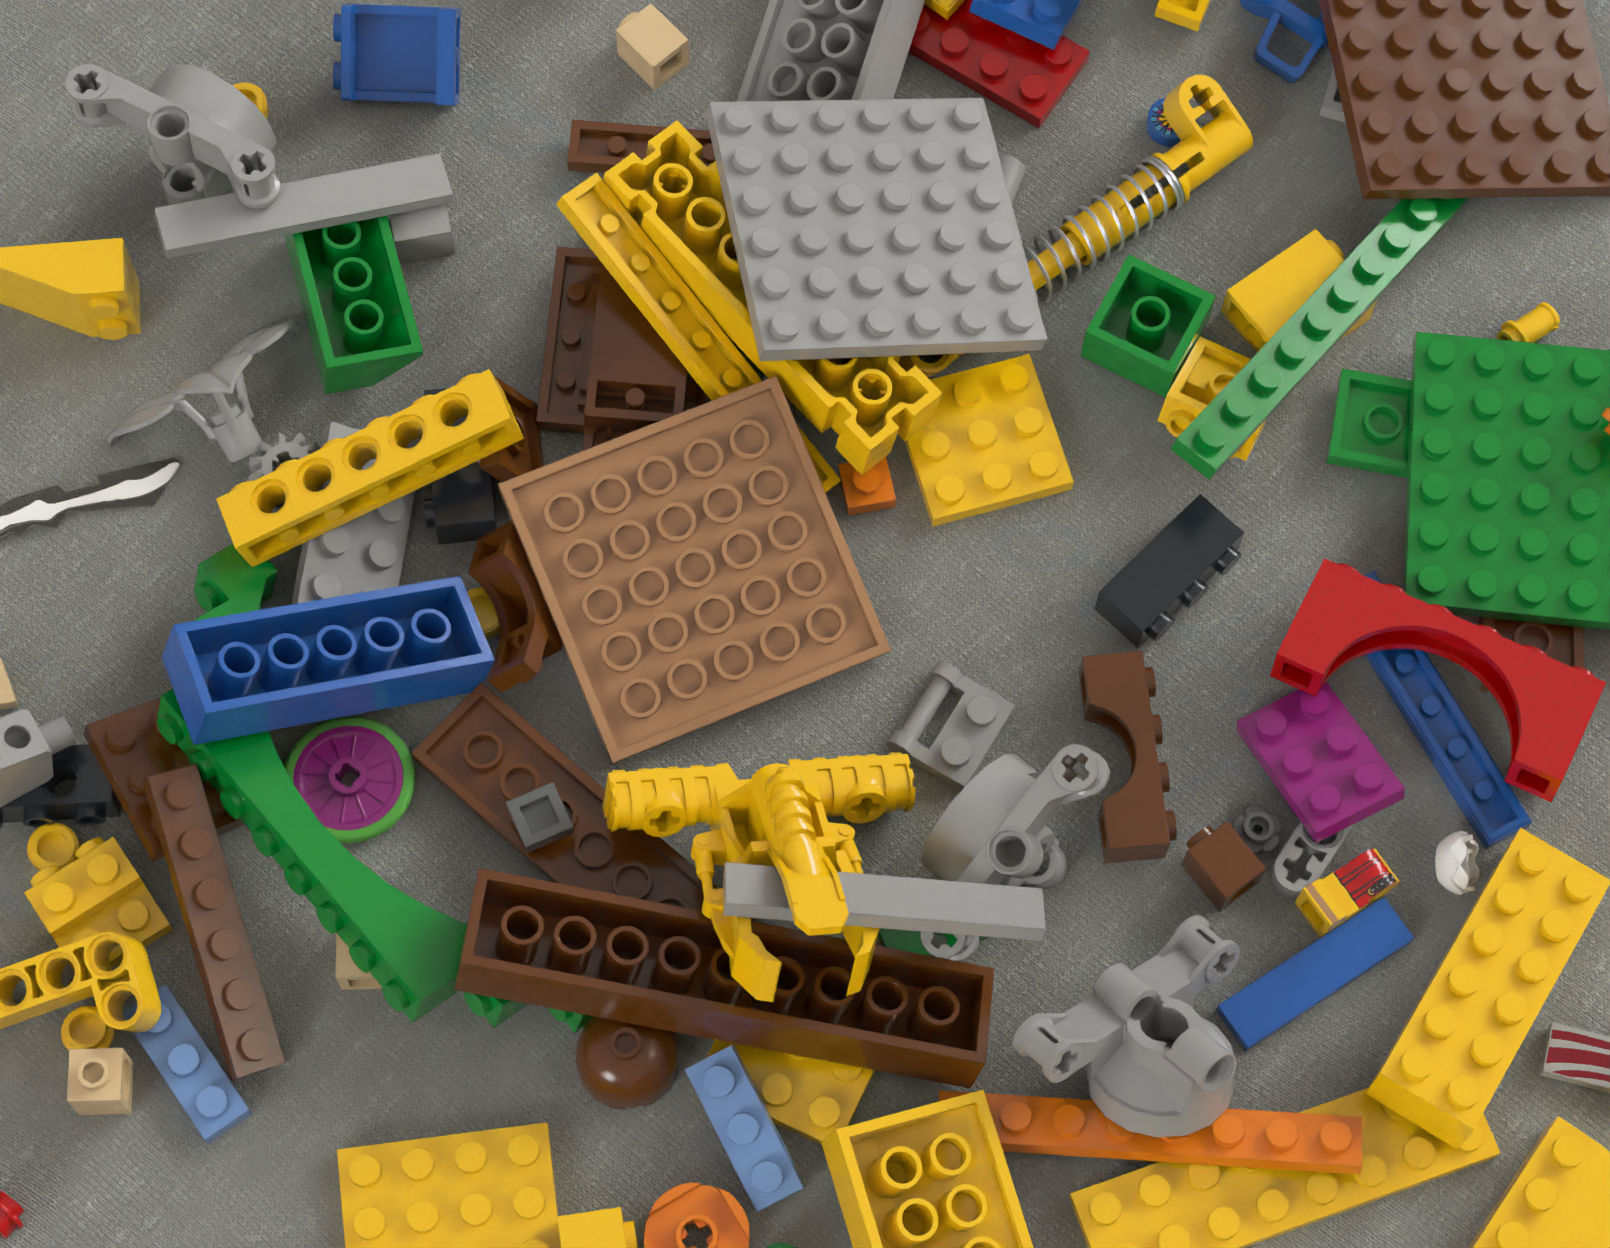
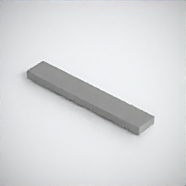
[154,153,453,259]
[723,862,1046,941]

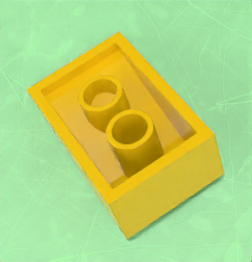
[0,238,141,340]

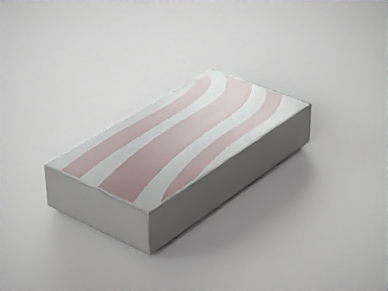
[1539,1022,1610,1094]

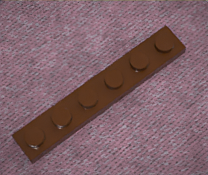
[142,764,286,1080]

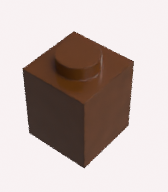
[1181,821,1266,912]

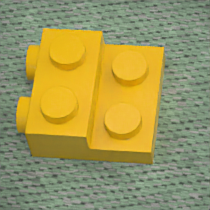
[1157,336,1267,461]
[24,836,173,972]

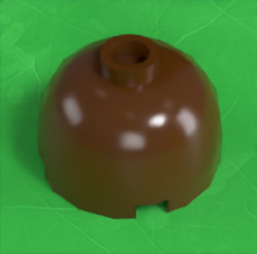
[575,1016,679,1110]

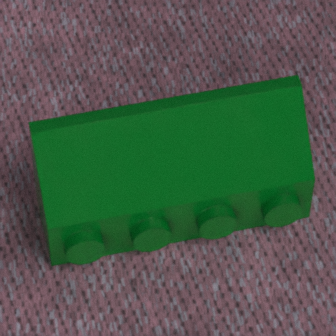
[284,216,423,395]

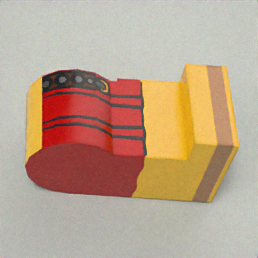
[1295,848,1400,938]

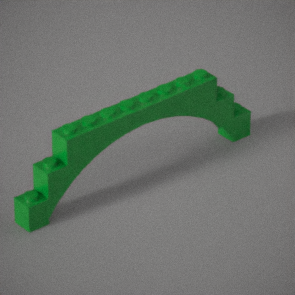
[157,544,593,1033]

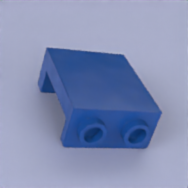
[333,3,461,105]

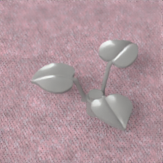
[107,320,300,462]

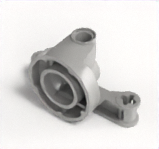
[65,64,280,209]
[920,744,1110,961]
[1012,915,1240,1137]

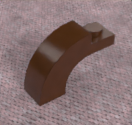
[468,520,563,693]

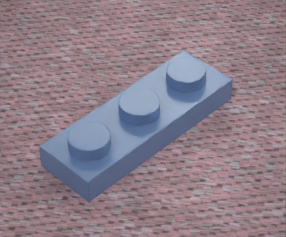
[123,985,252,1144]
[685,1044,806,1212]

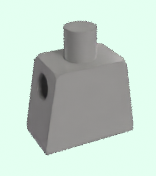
[0,709,76,808]

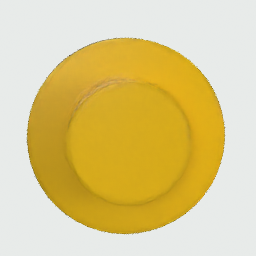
[61,1006,115,1051]

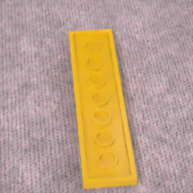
[1069,1088,1500,1248]

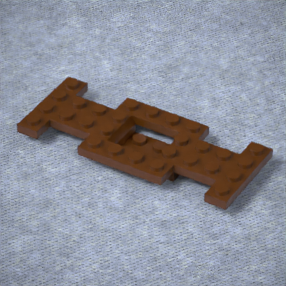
[536,120,740,451]

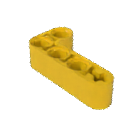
[0,931,162,1033]

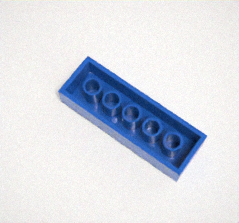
[162,576,495,745]

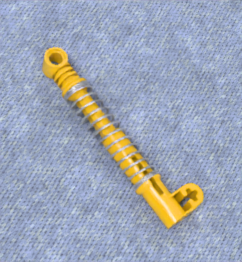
[898,75,1253,378]

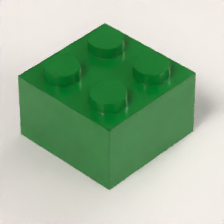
[1080,254,1216,398]

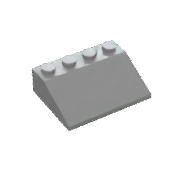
[736,0,925,102]

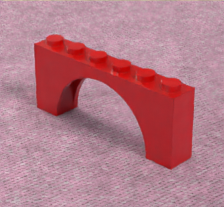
[1270,558,1607,803]

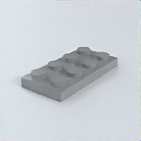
[291,421,415,604]

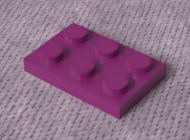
[1237,682,1405,843]

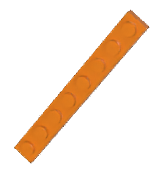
[938,1090,1362,1175]

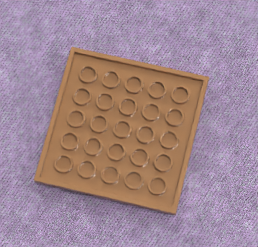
[498,376,891,765]

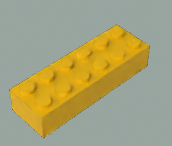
[1365,828,1610,1150]

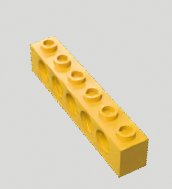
[216,369,524,567]

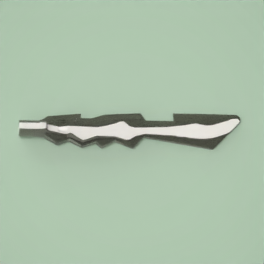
[0,458,180,541]

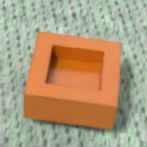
[838,457,896,516]

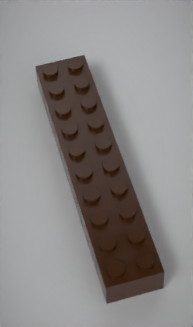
[454,868,995,1089]

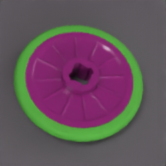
[285,716,415,843]

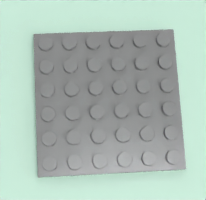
[705,98,1047,361]

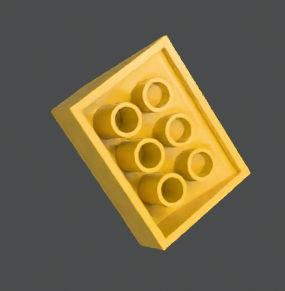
[821,1090,1034,1248]
[1468,1116,1610,1248]

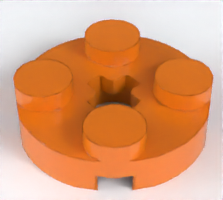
[644,1182,750,1248]

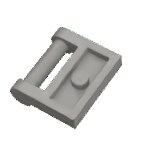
[886,661,1015,791]

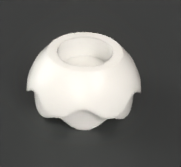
[1435,831,1480,895]

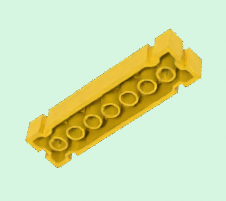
[603,120,942,475]

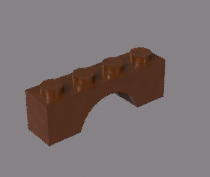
[1078,651,1177,864]

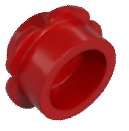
[0,1190,24,1240]

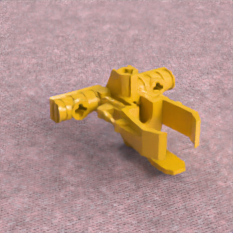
[603,752,916,1002]

